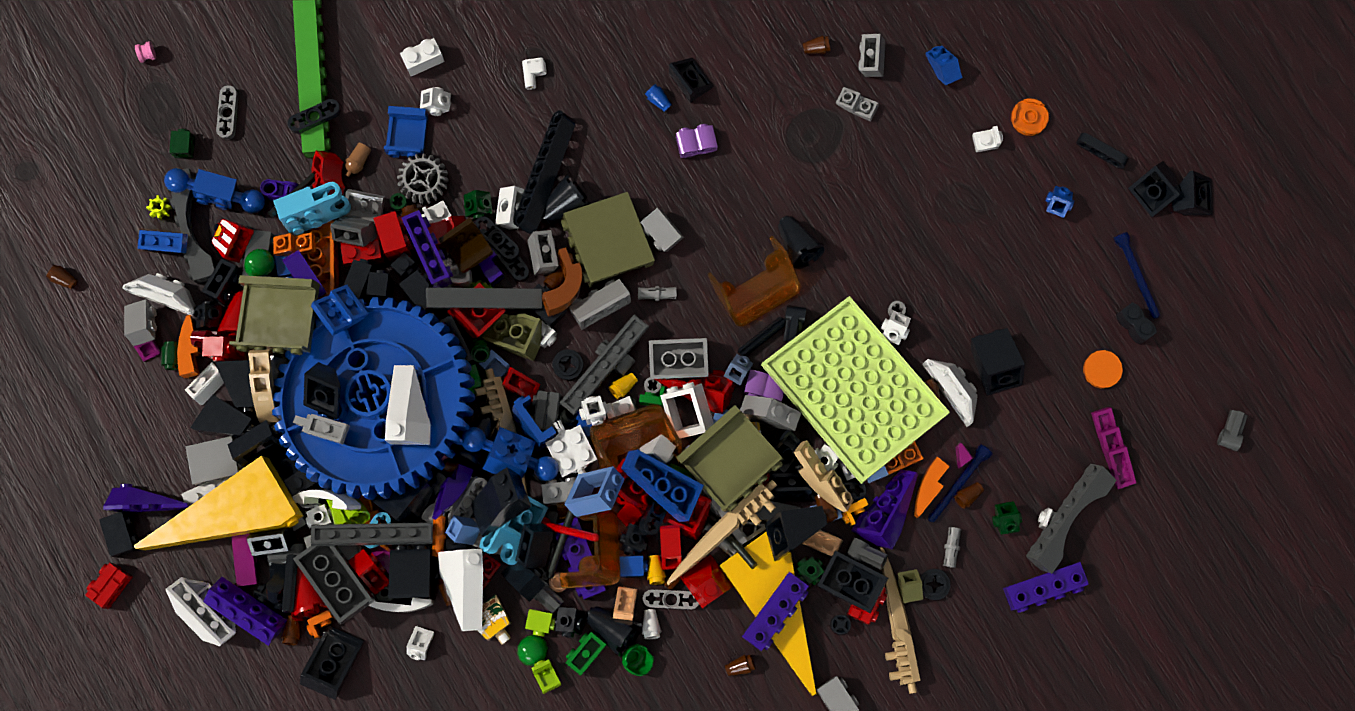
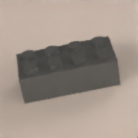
[293,546,376,624]

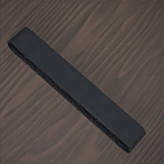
[513,110,576,234]

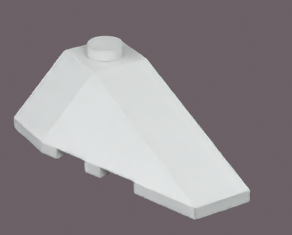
[385,365,431,445]
[438,549,483,631]

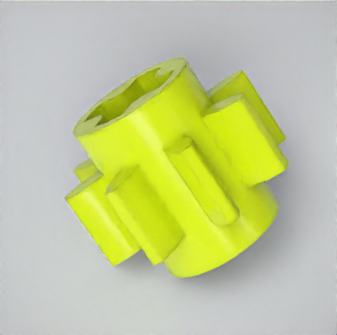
[146,195,172,220]

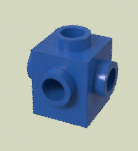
[1045,186,1075,218]

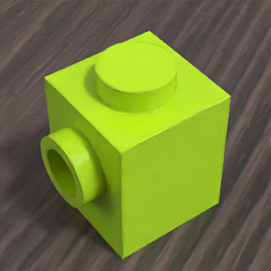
[525,609,555,637]

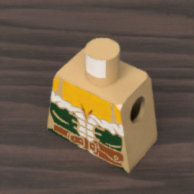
[477,595,511,645]

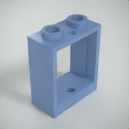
[564,466,625,517]

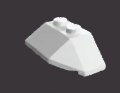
[122,273,195,316]
[922,359,977,427]
[166,577,236,646]

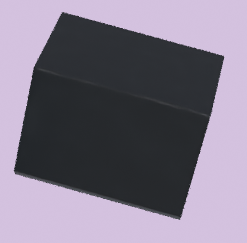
[669,57,714,103]
[772,430,801,473]

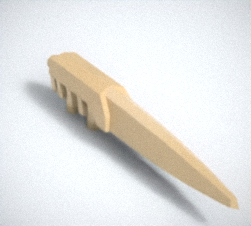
[475,368,528,496]
[667,480,777,585]
[880,547,921,694]

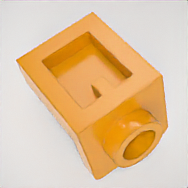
[842,498,868,526]

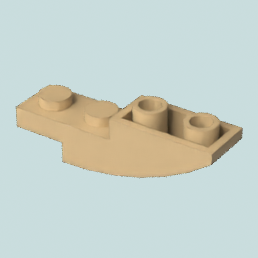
[248,350,279,423]
[794,440,854,512]

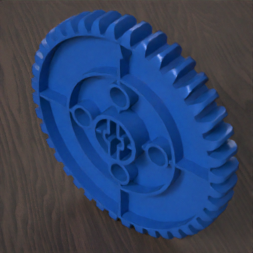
[272,297,475,500]

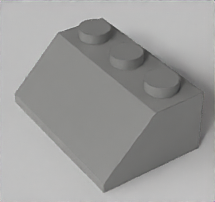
[569,279,631,330]
[649,338,708,379]

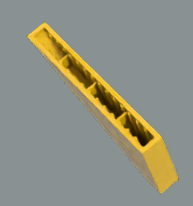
[134,456,303,551]
[719,532,816,696]

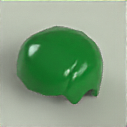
[244,248,275,277]
[517,635,548,666]
[622,644,654,676]

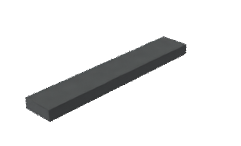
[426,288,542,309]
[559,315,649,416]
[311,523,433,546]

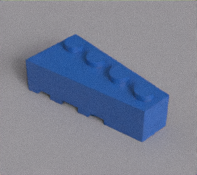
[621,449,704,522]

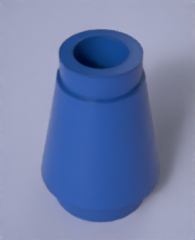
[645,84,672,112]

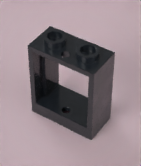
[344,259,375,303]
[227,420,288,467]

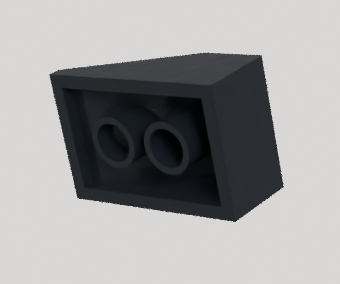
[273,455,319,496]
[471,467,531,537]
[817,550,889,613]
[300,625,364,700]

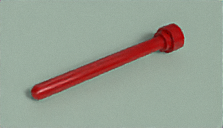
[541,517,600,542]

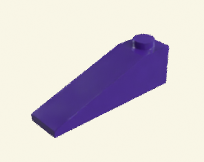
[852,469,918,549]
[103,484,192,513]

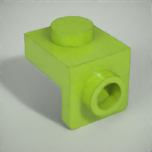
[531,659,561,694]

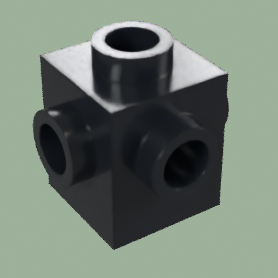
[193,301,223,331]
[618,523,648,556]
[555,607,585,638]

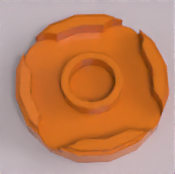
[1011,98,1049,136]
[1083,350,1123,389]

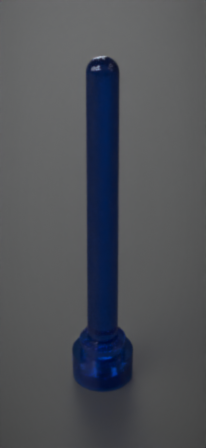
[1113,232,1160,319]
[928,444,993,522]

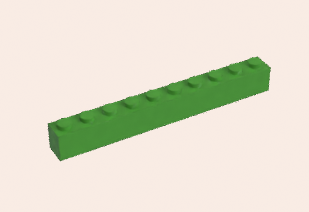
[293,0,331,158]

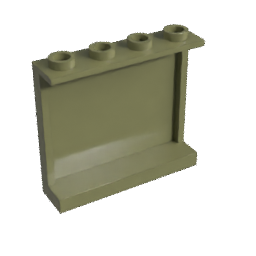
[561,192,655,288]
[229,275,320,355]
[676,405,784,512]

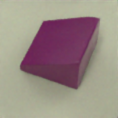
[134,340,161,362]
[955,443,973,469]

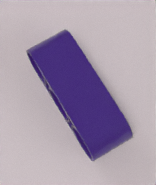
[282,250,327,299]

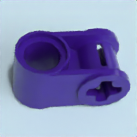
[260,179,299,201]

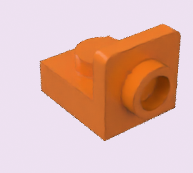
[307,610,335,638]

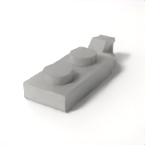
[293,414,350,445]

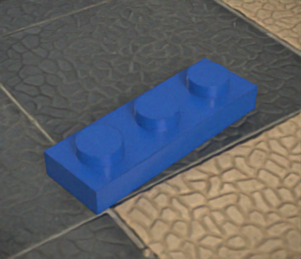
[138,230,188,253]

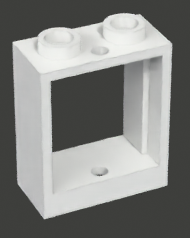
[660,382,714,440]

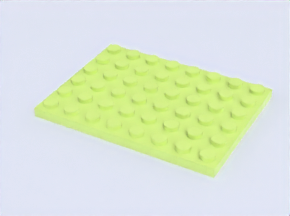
[761,296,950,484]

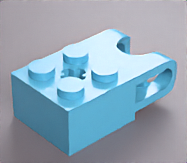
[273,182,351,236]
[479,496,548,565]

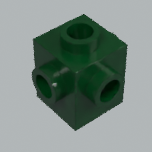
[464,190,492,220]
[992,501,1022,535]
[796,557,824,585]

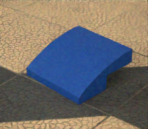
[311,285,369,336]

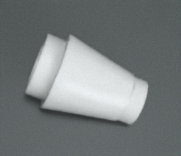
[642,609,661,639]

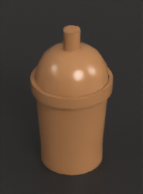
[345,143,371,177]

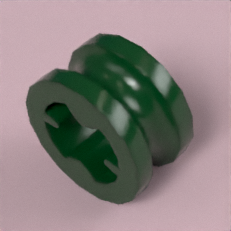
[390,193,408,212]

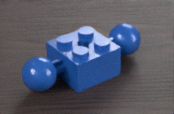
[164,168,265,214]
[461,427,559,481]

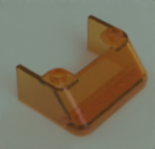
[707,235,800,327]
[590,405,682,469]
[557,502,621,588]

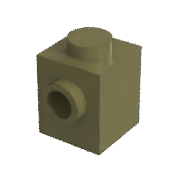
[898,569,923,603]

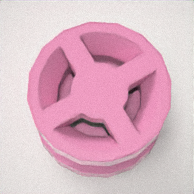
[135,41,156,63]

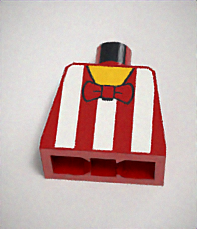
[212,219,254,263]

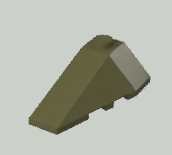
[461,314,542,361]

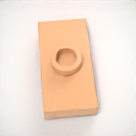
[802,530,843,557]
[613,587,638,621]

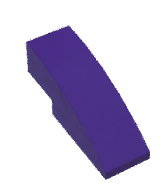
[479,249,504,287]
[432,464,473,520]

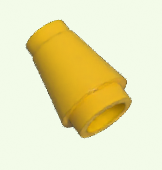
[609,373,638,399]
[647,555,666,585]

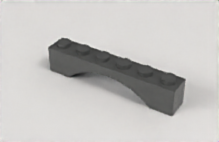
[168,168,217,284]
[1026,464,1117,574]

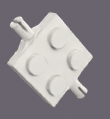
[545,420,598,478]

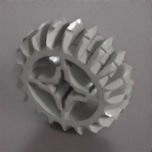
[397,153,449,204]

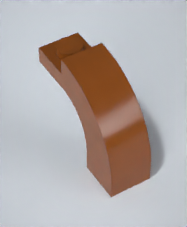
[542,248,582,317]

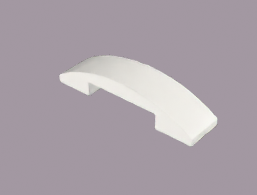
[293,489,361,510]
[368,593,434,612]

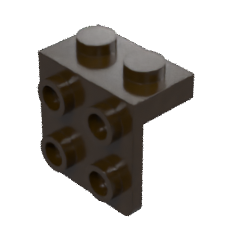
[439,217,493,274]

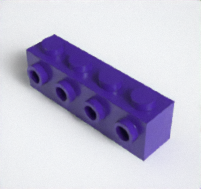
[402,210,453,288]
[554,517,606,600]
[1003,562,1089,613]
[742,572,809,651]
[203,577,287,646]

